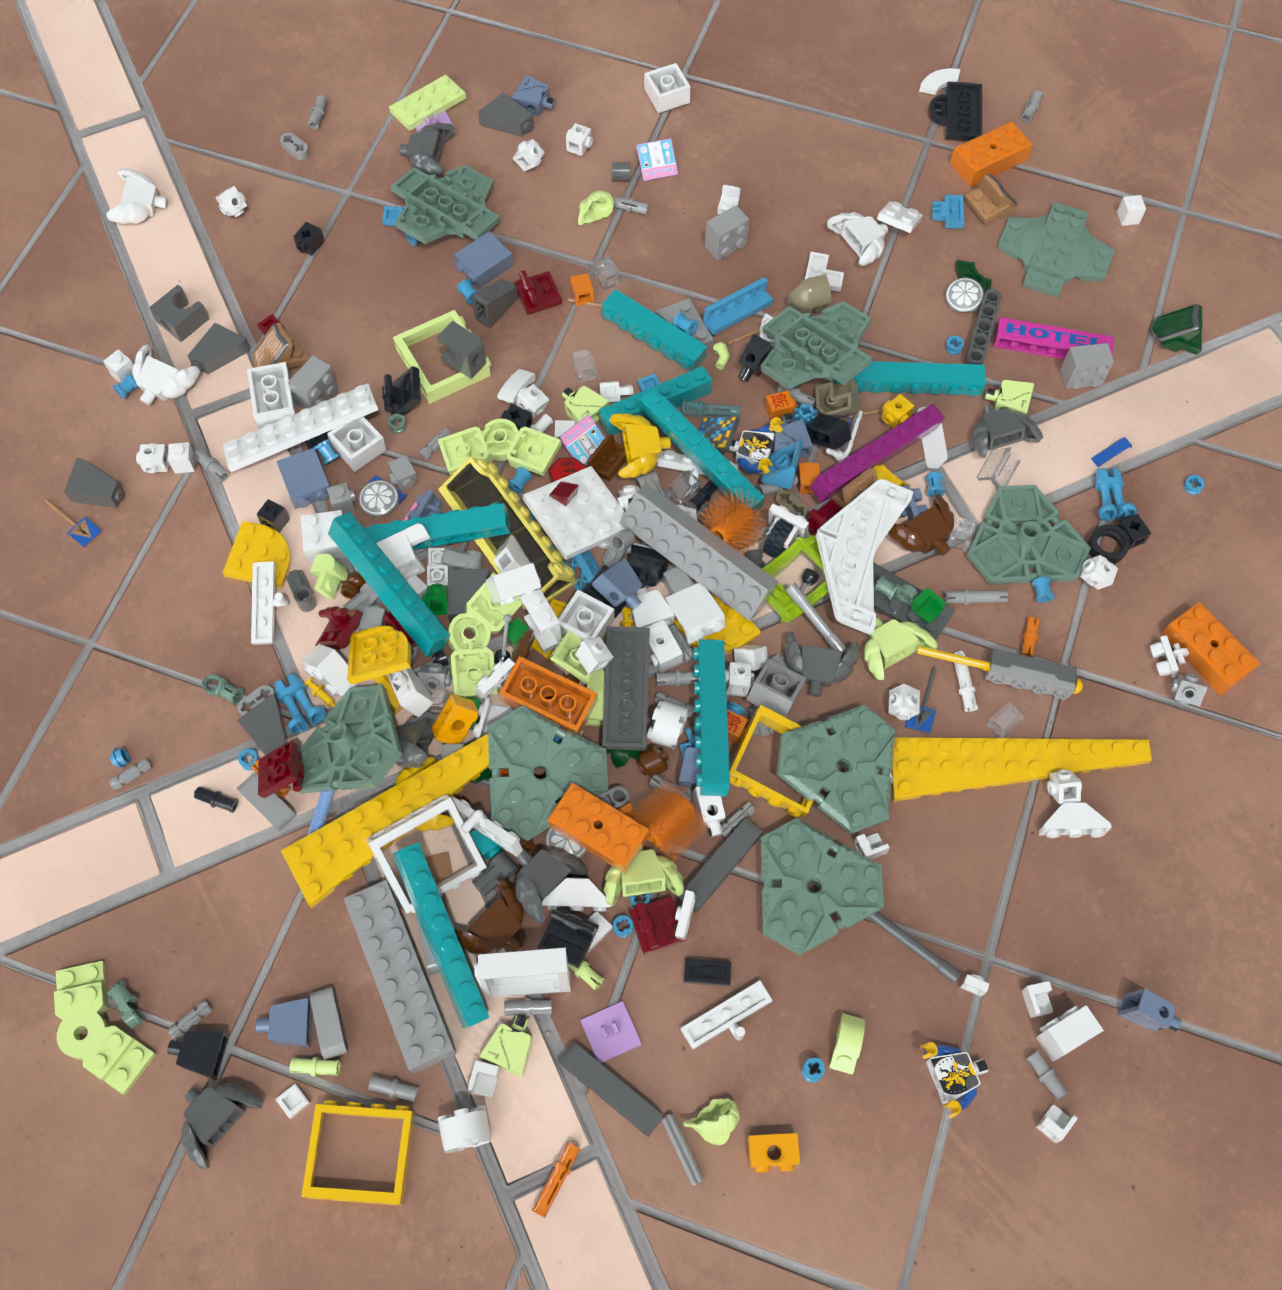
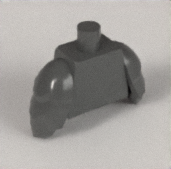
[399,122,455,176]
[972,405,1043,458]
[784,632,859,697]
[396,711,440,768]
[514,848,588,923]
[181,1083,263,1170]

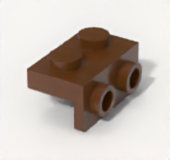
[587,434,627,481]

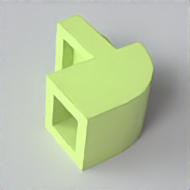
[310,554,348,599]
[830,1013,865,1074]

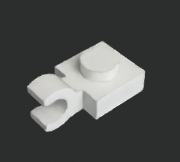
[599,381,633,402]

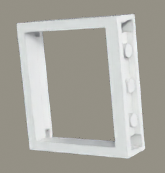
[365,794,487,914]
[474,948,571,998]

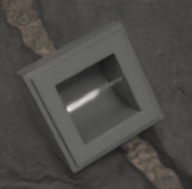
[612,162,630,181]

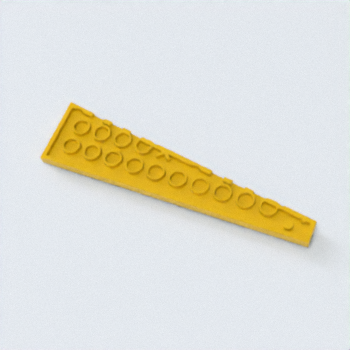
[281,734,489,909]
[891,737,1152,802]

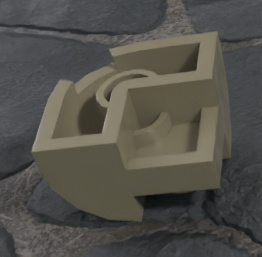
[786,274,831,316]
[816,379,861,418]

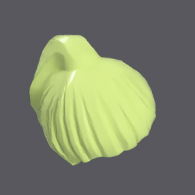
[578,190,614,226]
[683,1098,740,1145]

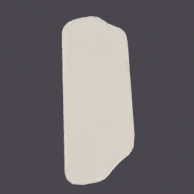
[917,407,948,469]

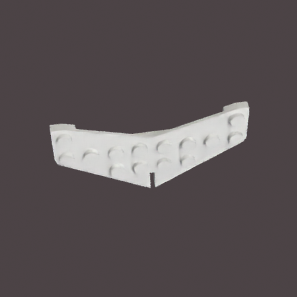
[816,479,913,635]

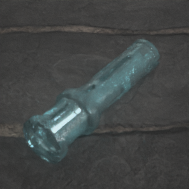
[681,399,741,418]

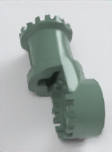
[874,575,918,605]
[202,674,244,706]
[107,981,144,1030]

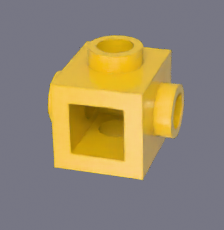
[881,394,914,428]

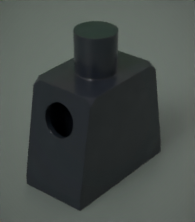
[738,334,774,383]
[629,544,669,589]
[167,1031,230,1081]

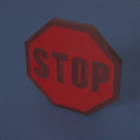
[548,457,588,483]

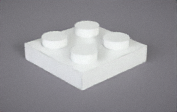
[877,201,923,233]
[475,658,515,702]

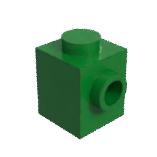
[422,583,448,615]

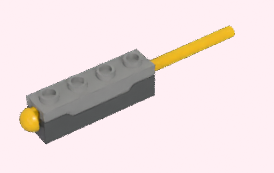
[917,646,1083,699]

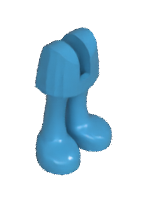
[1095,468,1137,522]
[274,672,327,734]

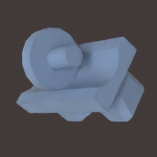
[901,485,928,521]
[407,489,443,520]

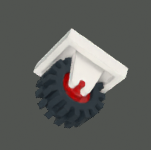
[763,504,809,558]

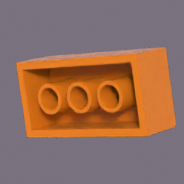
[950,121,1033,187]
[1162,602,1260,696]
[499,656,598,735]
[547,783,650,874]

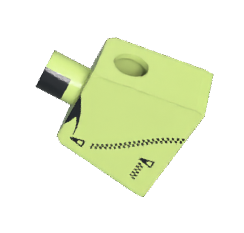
[985,380,1034,415]
[562,386,609,424]
[480,1015,533,1078]

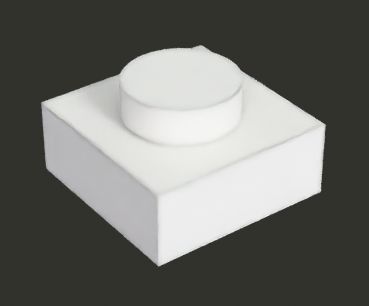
[960,974,989,997]

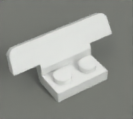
[355,524,430,580]

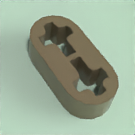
[775,490,808,519]

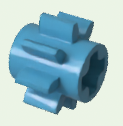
[793,403,817,424]

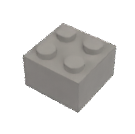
[705,205,749,261]
[1060,343,1114,389]
[288,355,338,409]
[746,659,807,718]

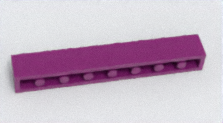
[810,404,945,503]

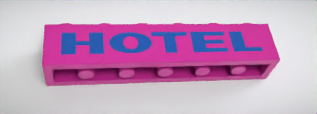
[993,317,1114,359]

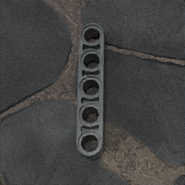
[965,289,1001,365]
[678,817,765,913]
[558,1042,663,1137]

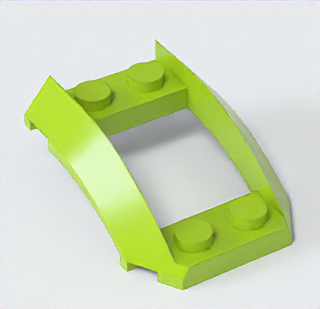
[761,535,829,622]

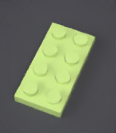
[389,75,466,131]

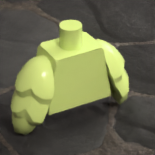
[864,618,938,680]
[604,849,685,906]

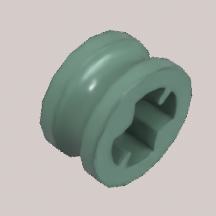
[388,414,407,434]

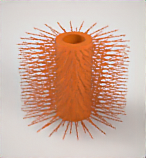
[696,488,770,555]
[629,780,709,861]

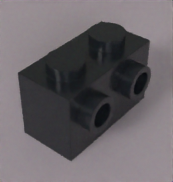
[805,413,852,450]

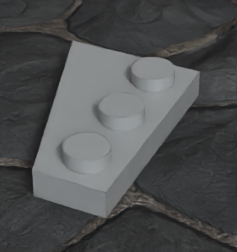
[655,298,714,347]

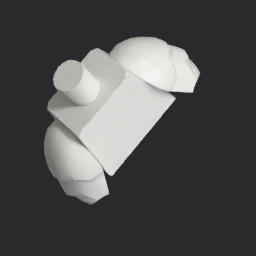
[106,168,167,224]
[827,212,888,266]
[132,344,200,406]

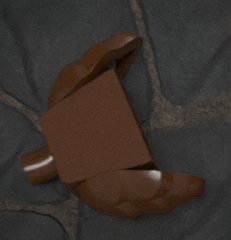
[887,494,954,556]
[512,629,581,698]
[454,877,524,955]

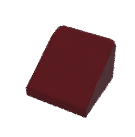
[549,481,579,506]

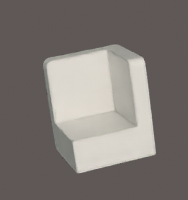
[734,645,768,671]
[853,833,890,860]
[1022,981,1053,1018]
[468,1060,500,1098]
[1036,1105,1078,1143]

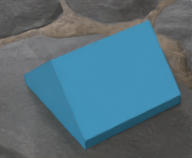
[761,440,803,489]

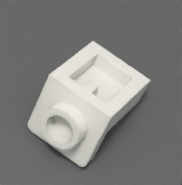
[717,185,741,214]

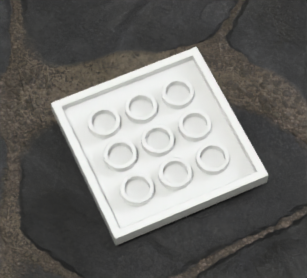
[523,466,627,560]

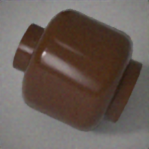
[636,746,670,778]

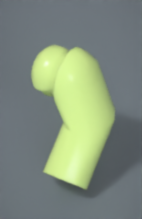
[713,342,730,370]

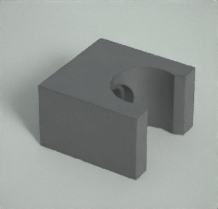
[149,285,209,342]
[437,321,487,379]

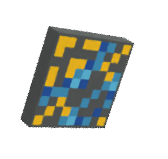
[698,416,740,452]

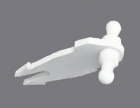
[826,410,863,463]

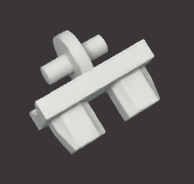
[1150,635,1189,678]

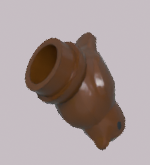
[340,572,366,599]

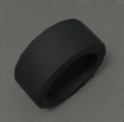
[1088,524,1130,565]

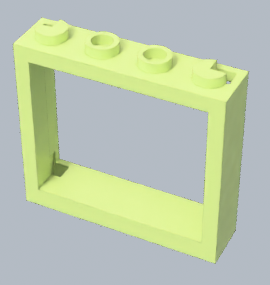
[393,310,492,404]

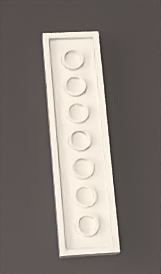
[223,383,379,472]

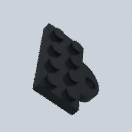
[928,81,982,141]

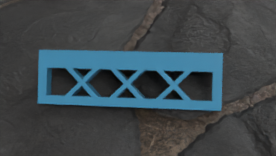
[703,277,774,335]
[550,539,600,591]

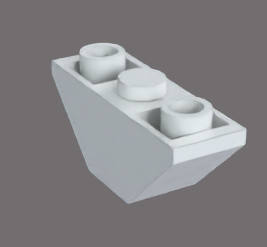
[494,535,541,581]
[1039,803,1112,838]
[542,878,611,911]

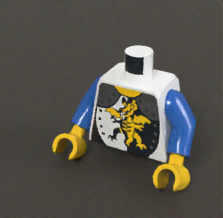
[729,417,783,475]
[920,1042,988,1118]

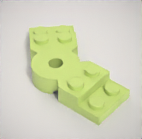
[438,419,562,476]
[448,572,523,697]
[54,961,157,1095]

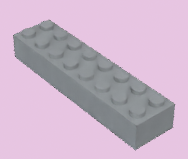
[620,485,779,621]
[343,880,456,1074]

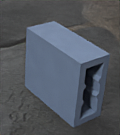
[454,232,514,288]
[276,448,330,509]

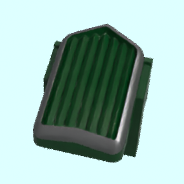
[1151,304,1202,355]

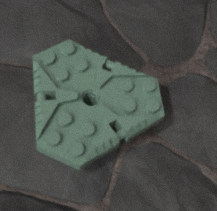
[966,485,1091,585]
[298,684,403,794]
[487,705,608,842]
[776,705,895,835]
[760,818,884,956]

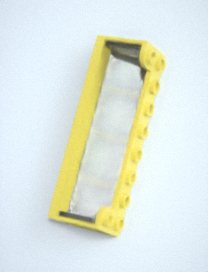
[438,456,578,610]

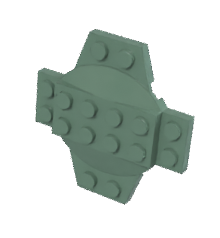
[391,165,500,244]
[997,202,1115,298]
[761,301,872,389]

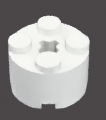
[646,701,689,750]
[437,1106,491,1153]

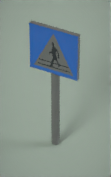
[905,667,936,734]

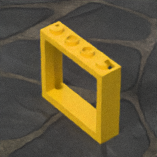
[729,705,814,818]
[301,1100,415,1206]

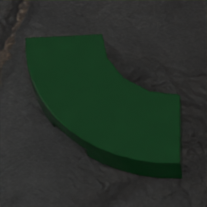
[955,260,992,294]

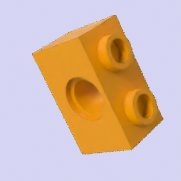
[431,693,479,744]
[747,1133,800,1173]

